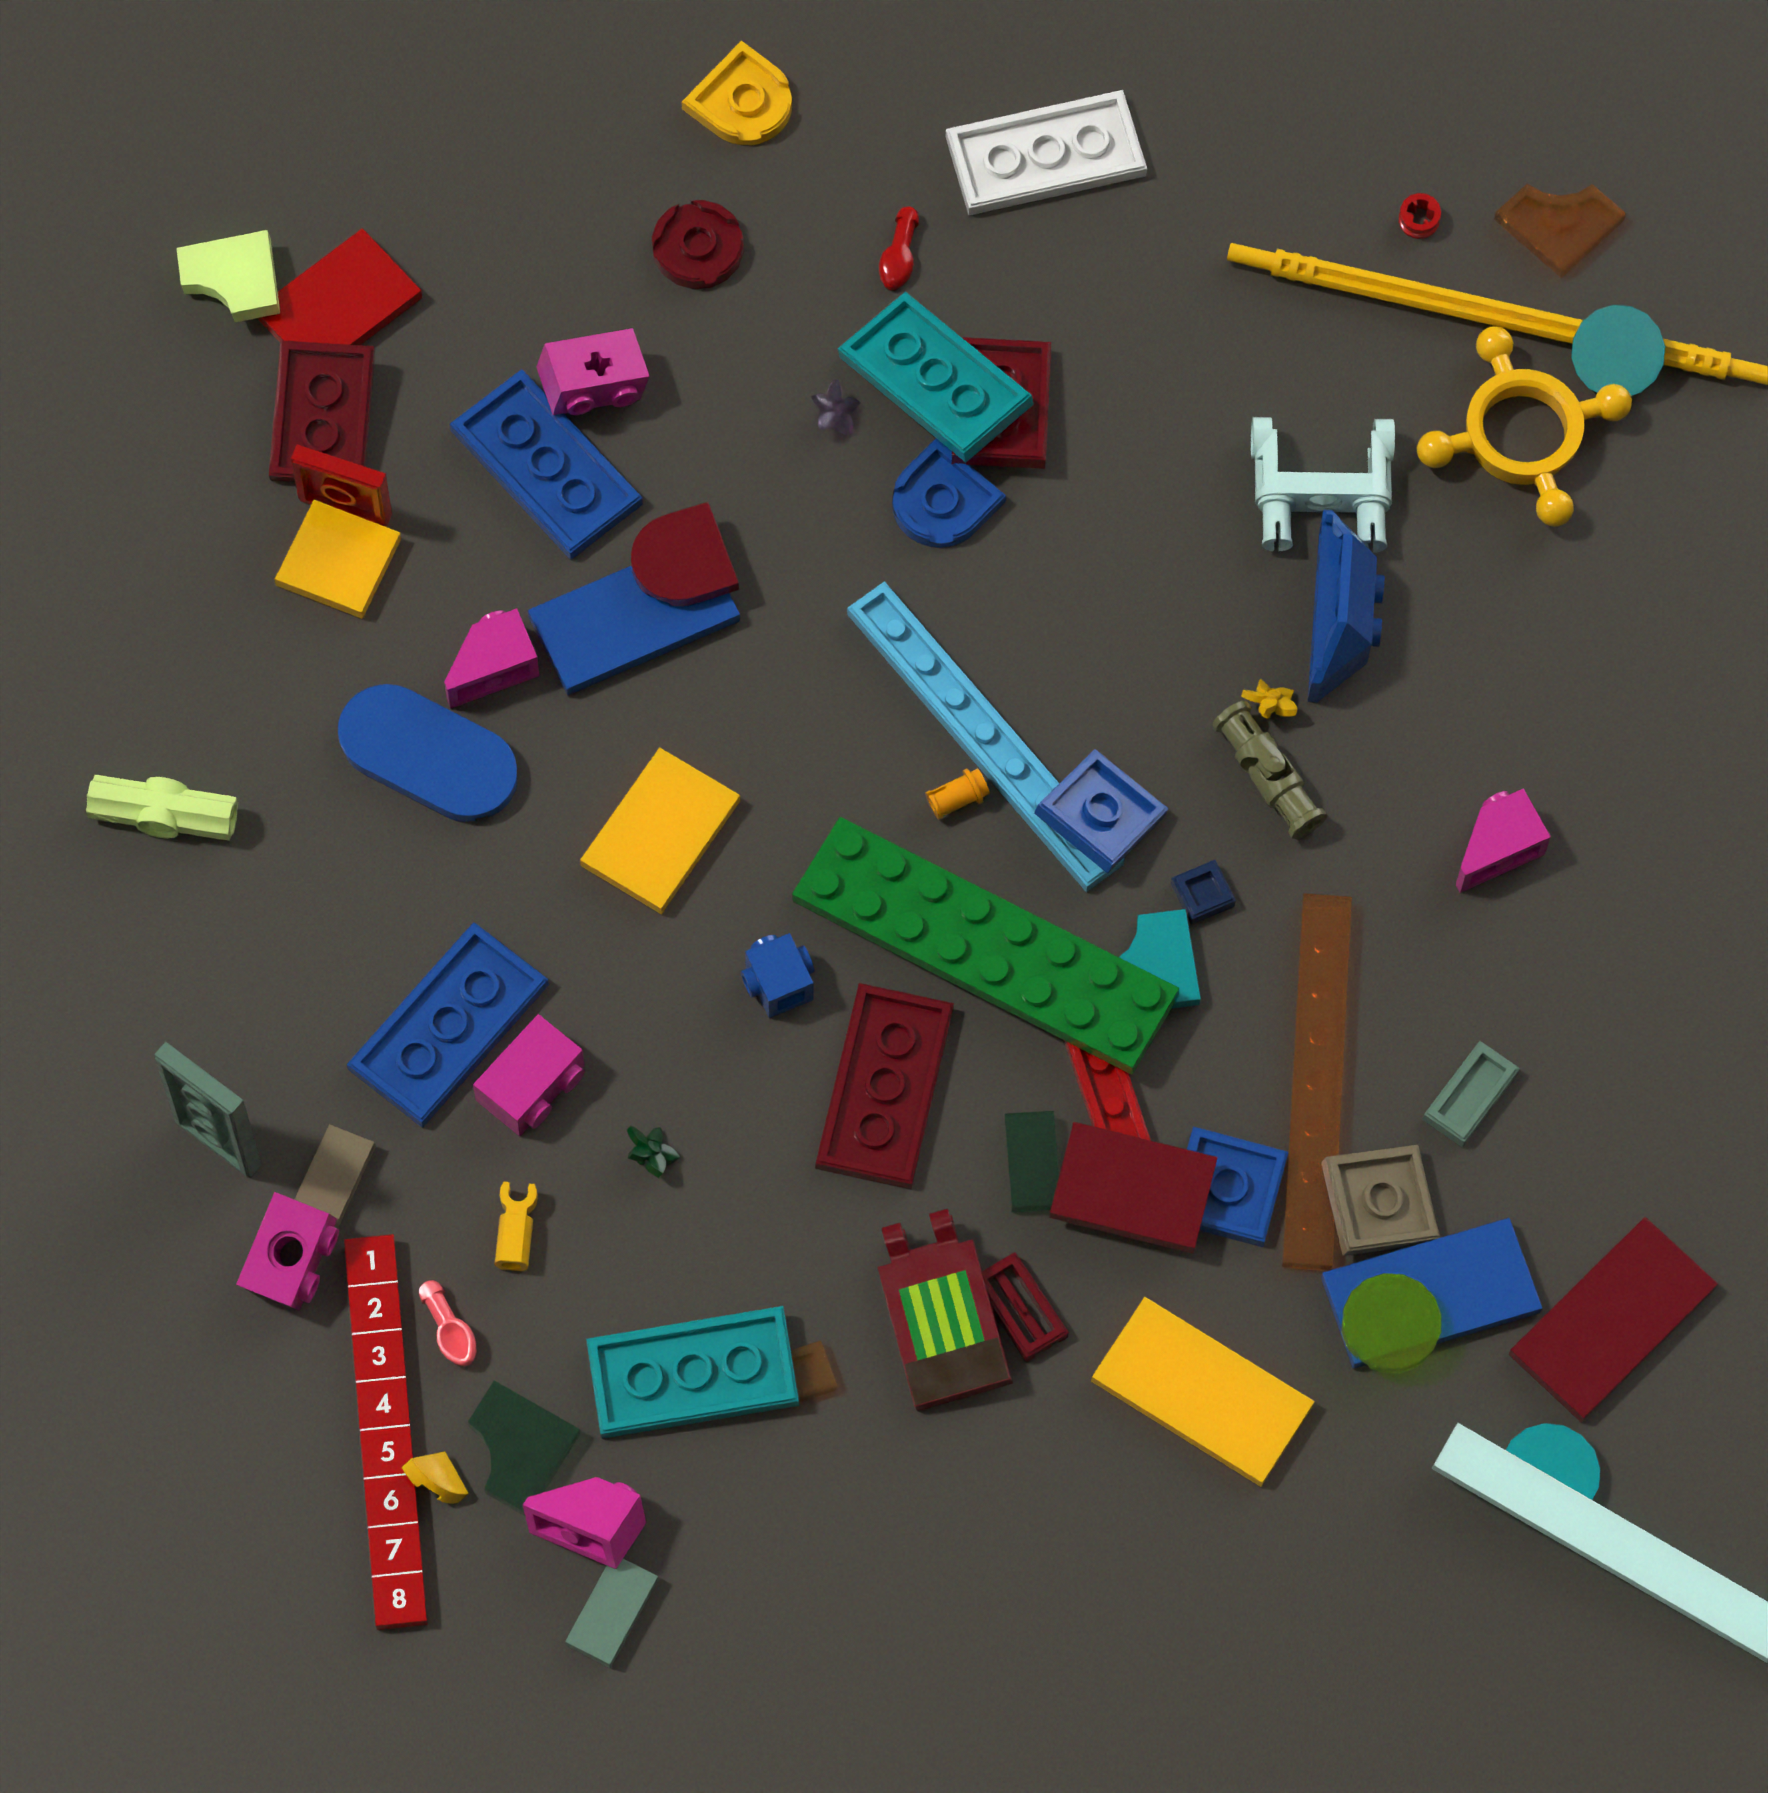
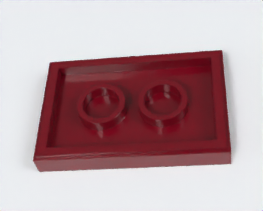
[951,337,1051,469]
[269,341,375,482]
[1049,1122,1218,1254]

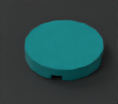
[1571,304,1665,396]
[1506,1423,1601,1500]

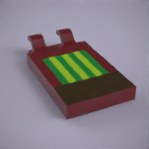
[877,1208,1013,1411]

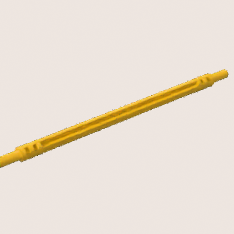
[1227,243,1768,385]

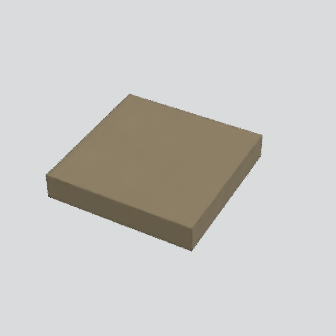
[1321,1145,1440,1256]

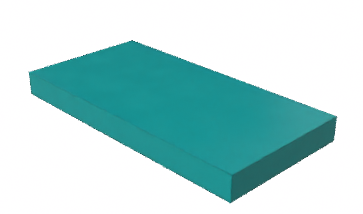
[837,291,1034,463]
[586,1306,800,1439]

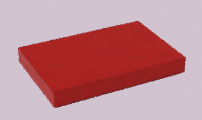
[257,228,423,345]

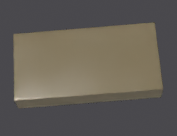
[294,1124,376,1229]

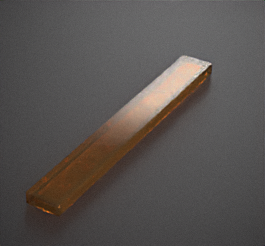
[1282,893,1352,1271]

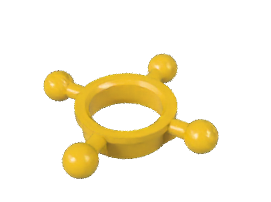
[1417,326,1632,527]

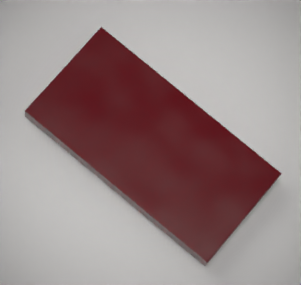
[815,983,954,1190]
[1508,1217,1718,1423]

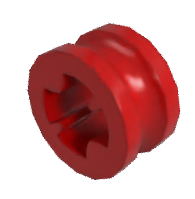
[1398,193,1441,239]

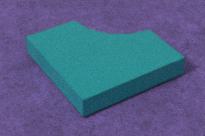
[1119,909,1201,1008]

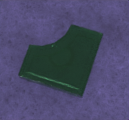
[468,1380,580,1516]

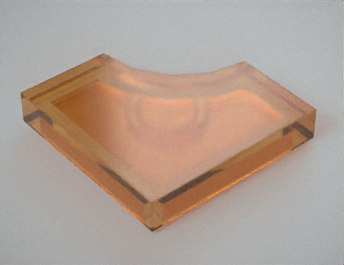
[1494,183,1626,278]

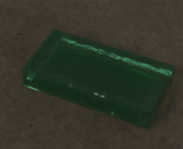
[1004,1111,1059,1212]

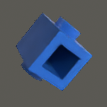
[740,933,815,1018]

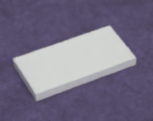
[945,90,1147,216]

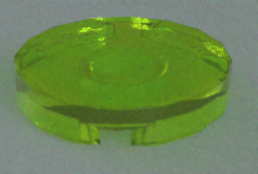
[1341,1273,1441,1373]

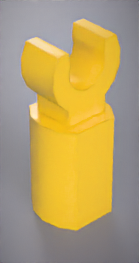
[494,1181,538,1271]

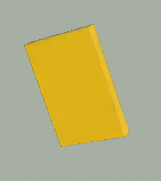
[580,747,740,915]

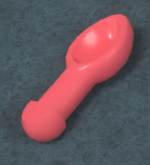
[419,1280,477,1367]

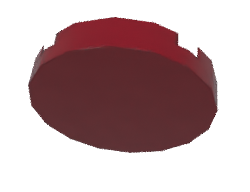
[652,200,744,289]

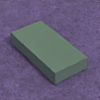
[1422,1041,1520,1148]
[565,1559,658,1669]

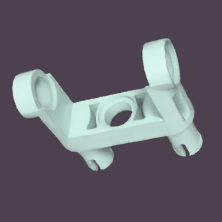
[1251,417,1395,553]

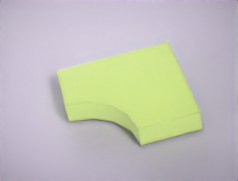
[177,230,280,322]

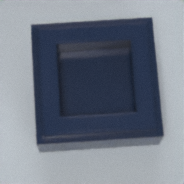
[1171,860,1236,925]

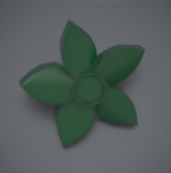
[627,1126,680,1178]

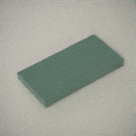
[154,1041,262,1178]

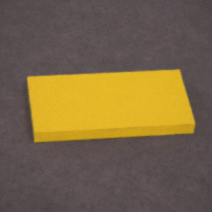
[1091,1297,1315,1487]

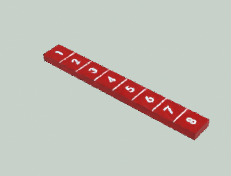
[344,1234,428,1630]

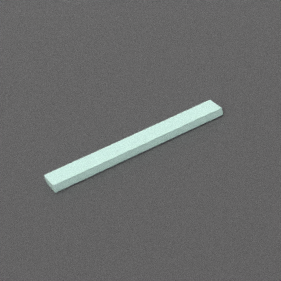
[1431,1423,1768,1663]

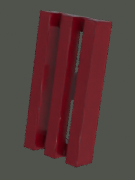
[983,1252,1069,1362]

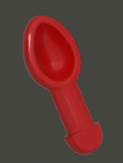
[879,206,919,291]

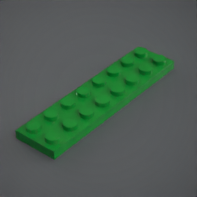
[792,817,1179,1075]

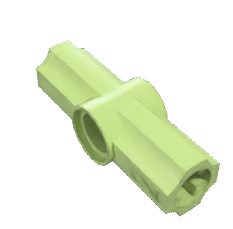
[86,775,238,841]

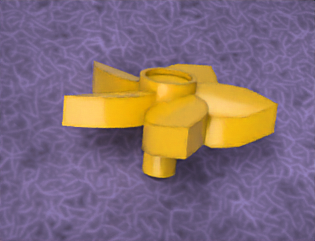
[1241,679,1298,718]

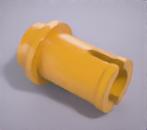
[925,768,990,820]

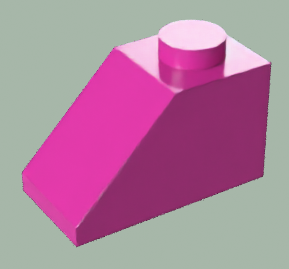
[444,608,540,709]
[1456,788,1551,893]
[523,1477,646,1569]

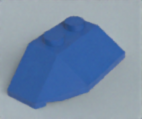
[1307,509,1385,703]

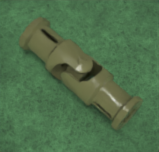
[1212,701,1327,840]

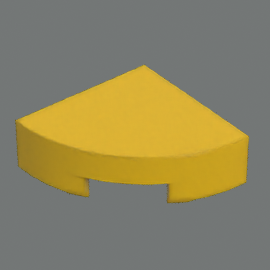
[402,1451,469,1504]

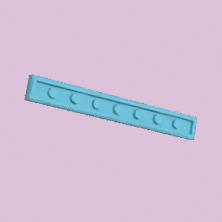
[847,581,1124,893]

